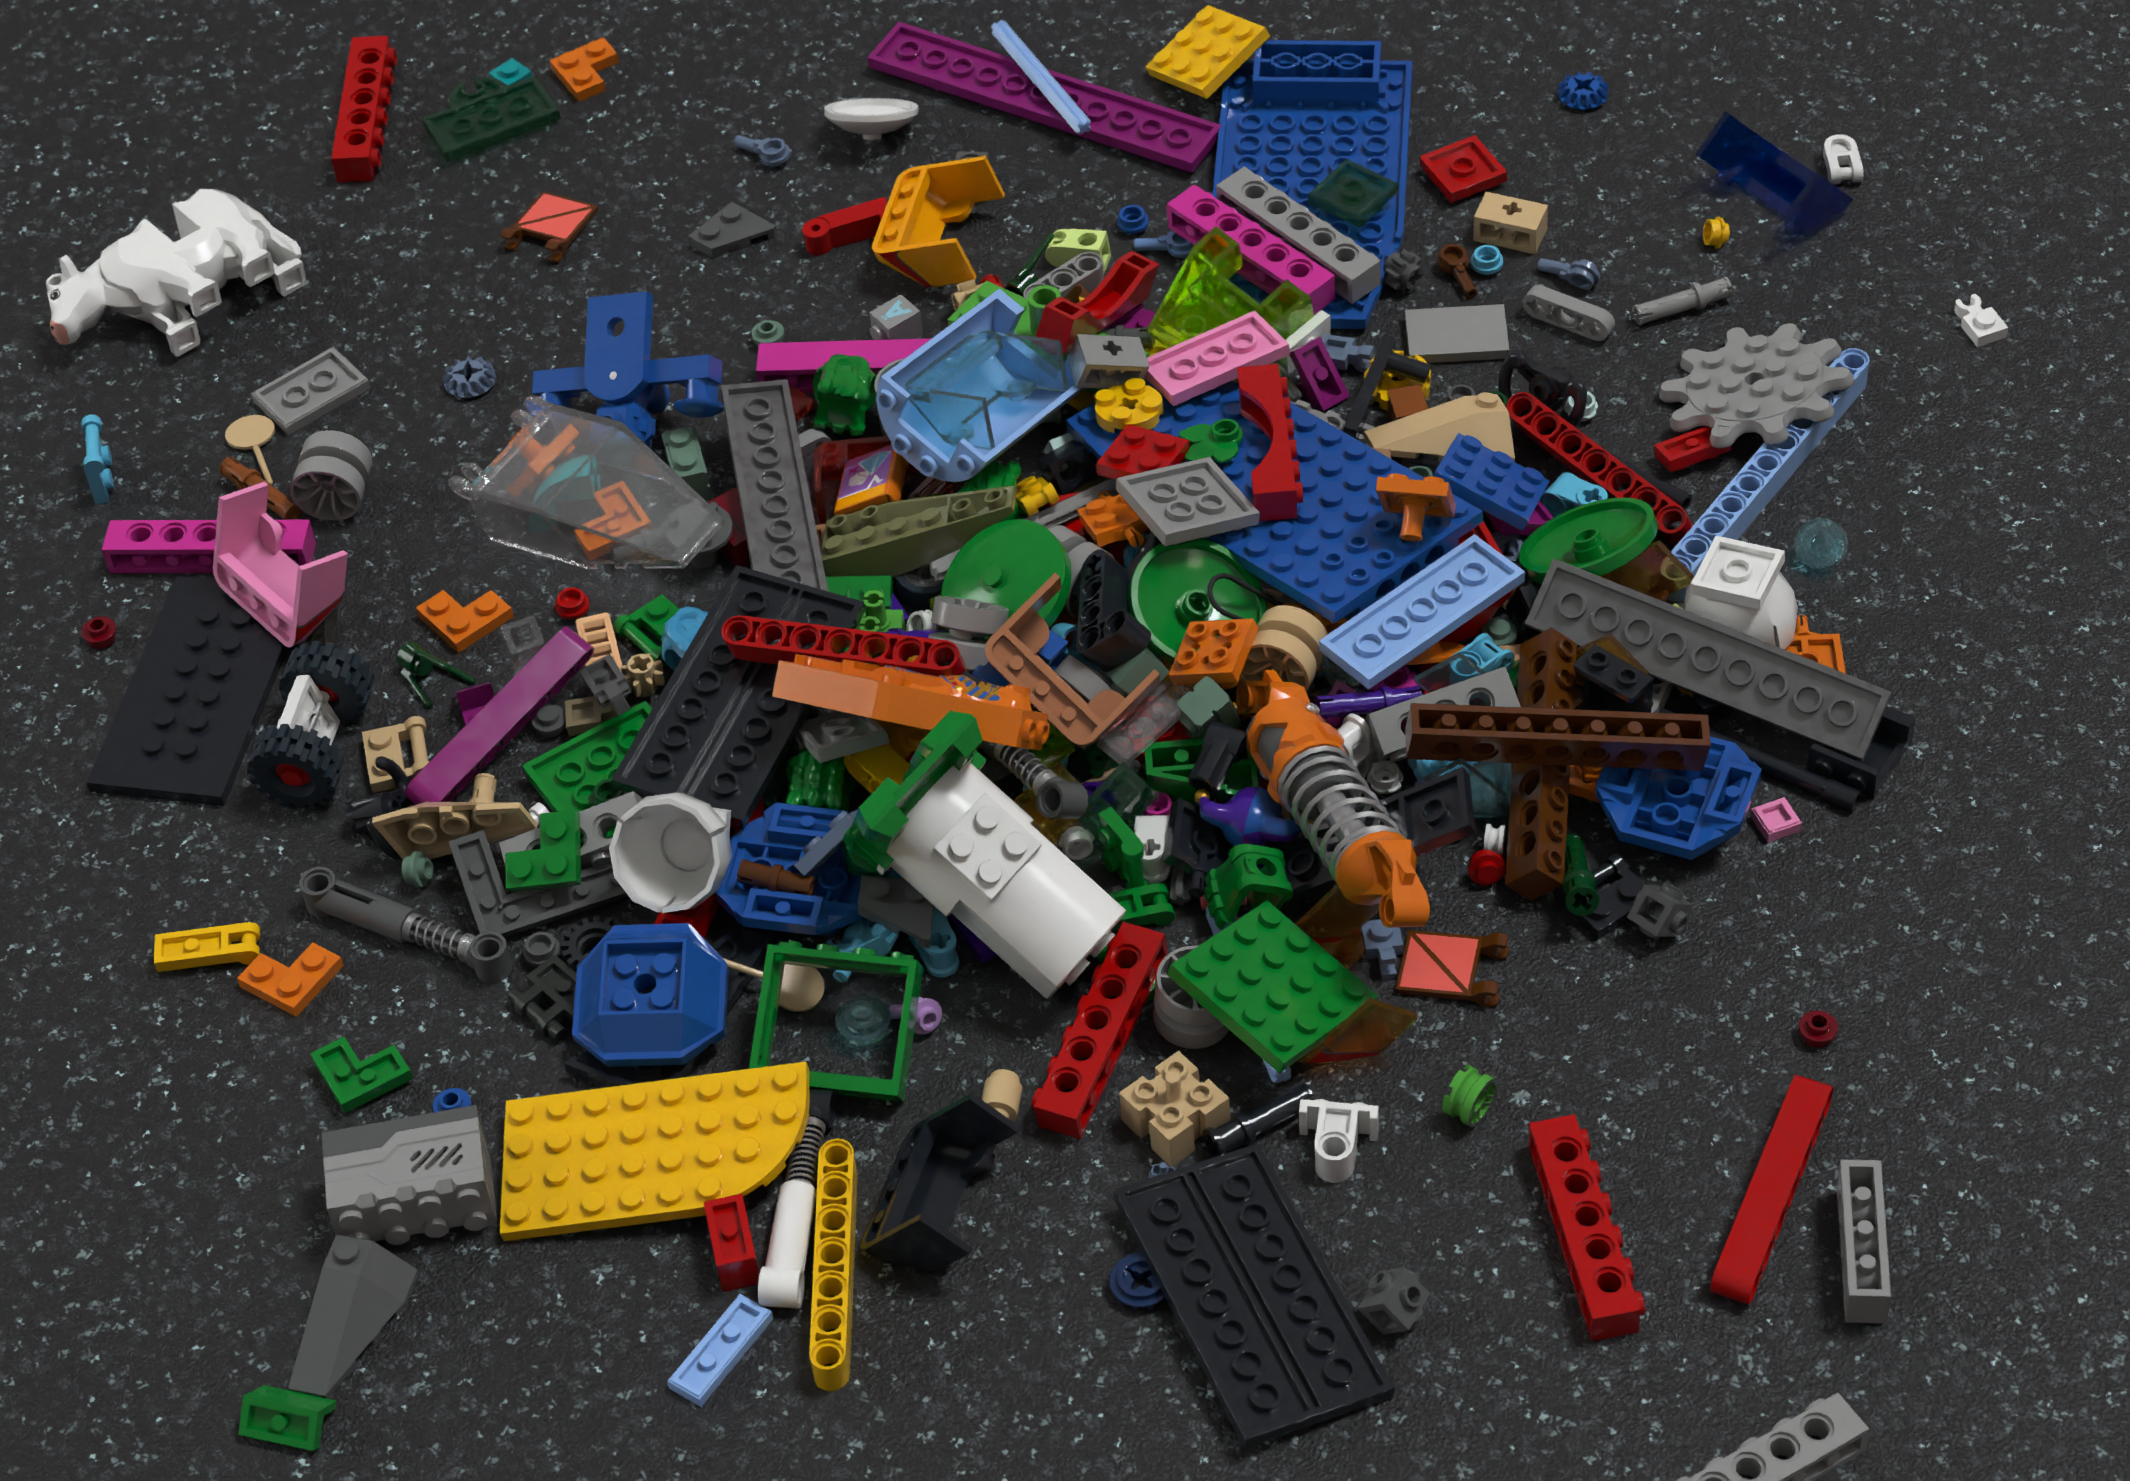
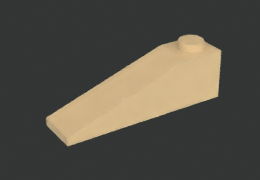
[372,802,538,859]

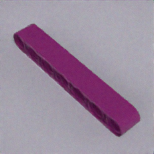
[404,626,595,805]

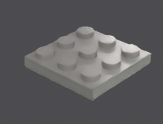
[1116,457,1260,546]

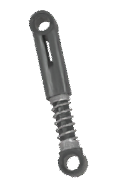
[979,741,1088,819]
[299,867,512,983]

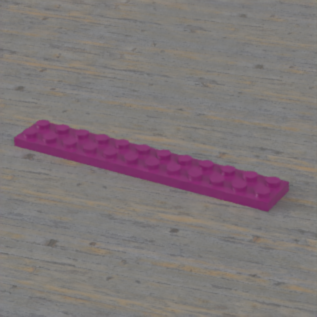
[867,22,1222,173]

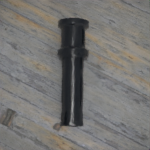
[1202,1084,1315,1158]

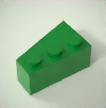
[1144,738,1259,806]

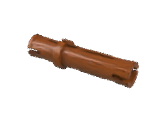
[219,457,302,520]

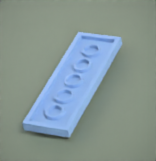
[1319,534,1525,689]

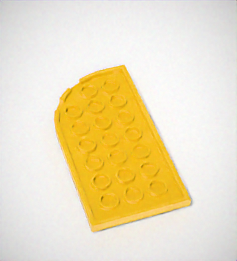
[500,1062,810,1241]

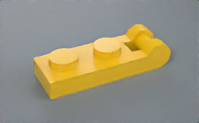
[1016,476,1060,517]
[154,922,260,972]

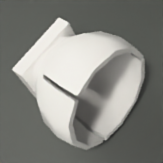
[1683,536,1798,650]
[609,793,732,913]

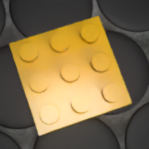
[1145,5,1270,99]

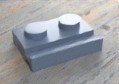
[794,809,858,876]

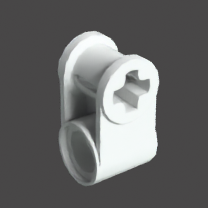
[1134,815,1171,884]

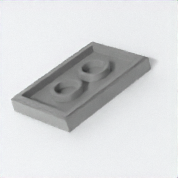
[1405,304,1510,363]
[251,347,371,436]
[796,711,890,763]

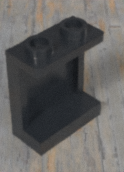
[1574,644,1654,713]
[1807,706,1916,799]

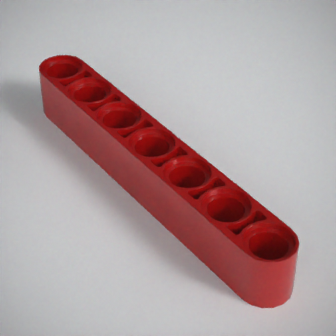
[1506,392,1693,546]
[721,615,967,677]
[1710,1074,1834,1305]

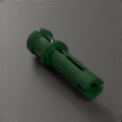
[1562,834,1600,916]

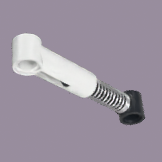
[758,1089,836,1308]

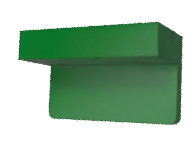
[238,1385,336,1451]

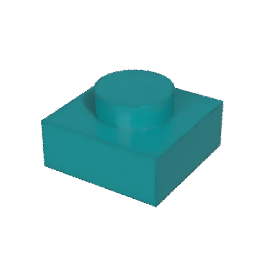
[489,58,533,95]

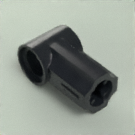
[1188,721,1247,794]

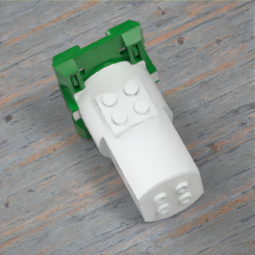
[841,711,1126,999]

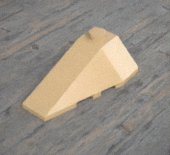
[1364,392,1515,462]

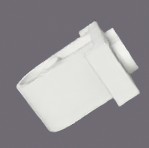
[1299,1099,1379,1183]

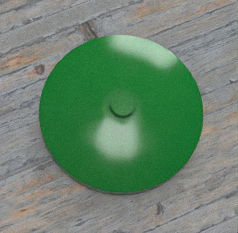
[1519,498,1658,584]
[941,519,1071,639]
[1127,538,1267,665]

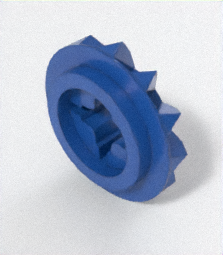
[1558,71,1609,110]

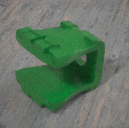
[1204,844,1293,930]

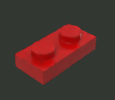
[1654,426,1732,472]

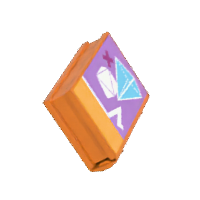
[834,445,908,516]

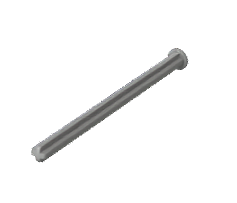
[930,478,1119,581]

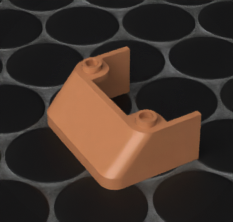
[985,573,1160,747]

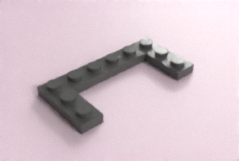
[448,792,643,938]

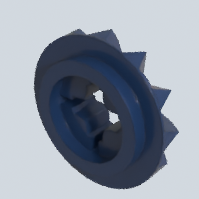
[1109,1252,1166,1311]

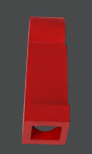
[802,197,888,255]

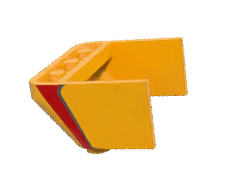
[872,156,1005,287]

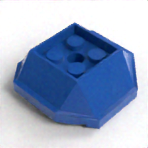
[1595,736,1761,860]
[716,802,863,937]
[572,923,729,1067]

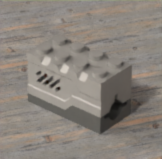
[321,1105,498,1245]

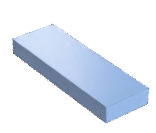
[667,1294,773,1407]

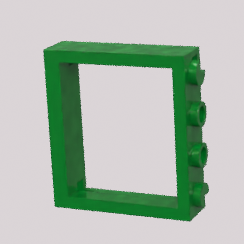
[749,940,923,1102]

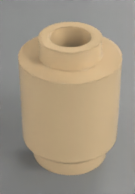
[981,1069,1022,1123]

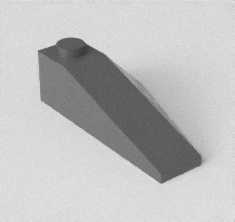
[288,1234,419,1399]

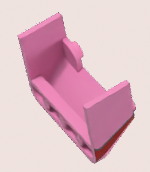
[213,481,348,647]

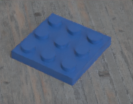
[1433,433,1550,531]

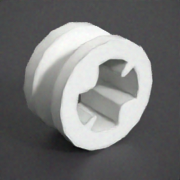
[1483,824,1506,857]

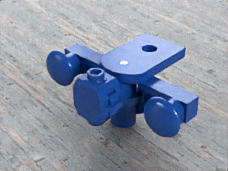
[527,291,724,454]

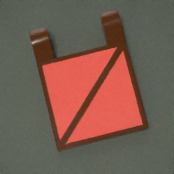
[501,191,599,263]
[1395,930,1509,1008]

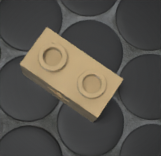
[1473,192,1548,254]

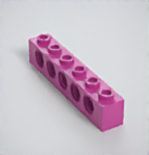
[1167,184,1335,319]
[102,519,316,573]

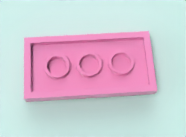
[1145,311,1290,406]

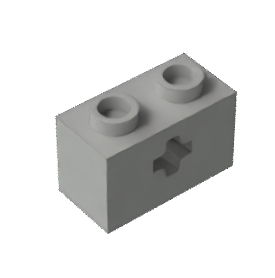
[1067,334,1149,389]

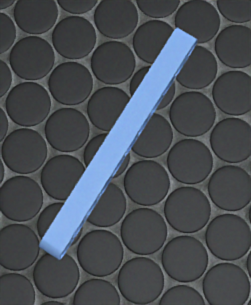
[1660,348,1869,602]

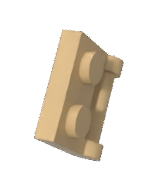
[362,716,430,793]

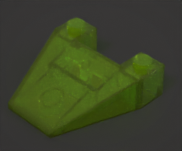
[1147,226,1314,348]

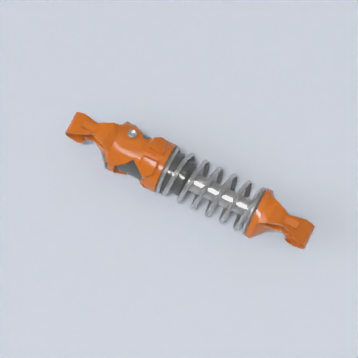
[1236,670,1430,928]

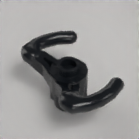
[1498,351,1587,428]
[346,756,410,860]

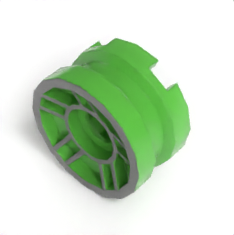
[1442,1065,1498,1127]

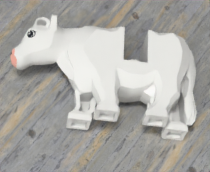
[46,189,307,357]

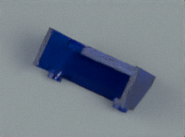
[1695,111,1853,235]

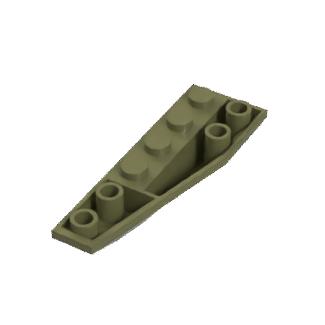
[821,486,1016,577]

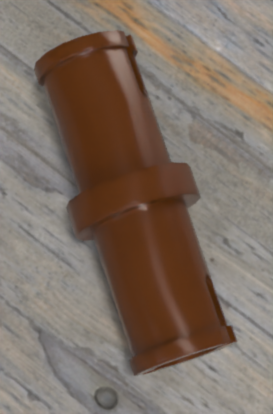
[737,859,815,896]

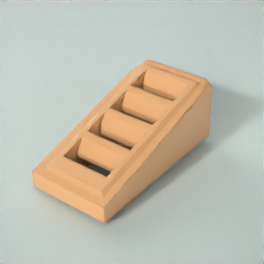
[575,613,622,672]

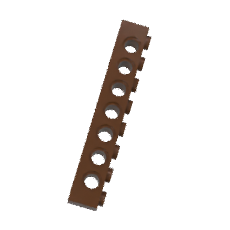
[1505,627,1577,901]
[1405,703,1711,771]

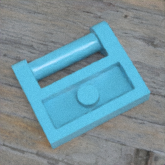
[81,415,114,505]

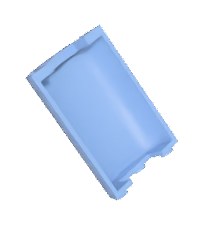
[876,288,1085,482]

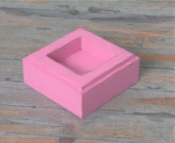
[1751,797,1802,843]

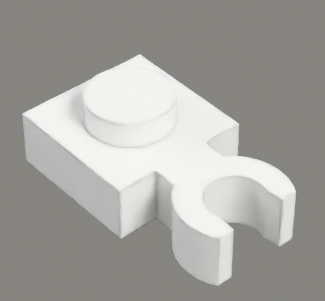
[1954,294,2008,347]

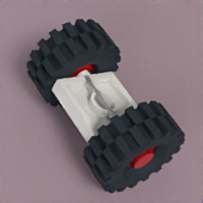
[247,641,375,809]

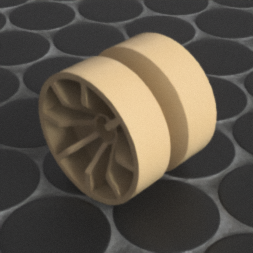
[1240,605,1328,692]

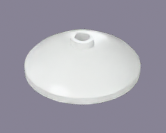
[824,98,918,140]

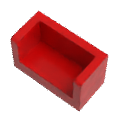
[704,1193,760,1292]

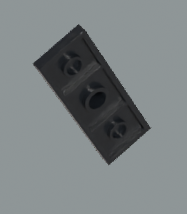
[1267,767,1476,911]

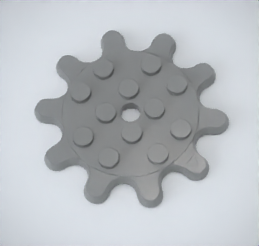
[1659,323,1855,448]

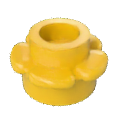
[1703,217,1730,249]

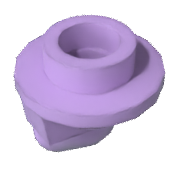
[889,996,942,1034]

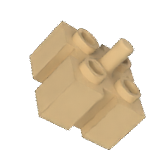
[1119,1051,1230,1167]

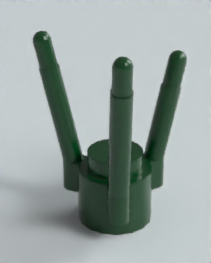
[1005,233,1054,297]
[397,642,476,708]

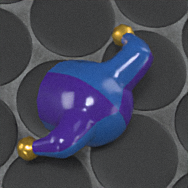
[1195,787,1313,847]

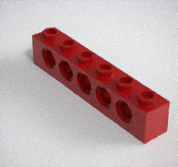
[331,36,397,182]
[1032,922,1169,1139]
[1528,1114,1645,1341]

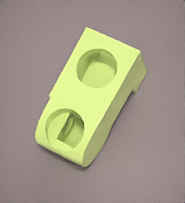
[1045,229,1111,274]

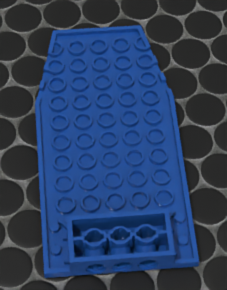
[1213,40,1412,329]
[1066,378,1483,623]

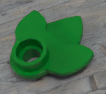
[1178,419,1243,463]

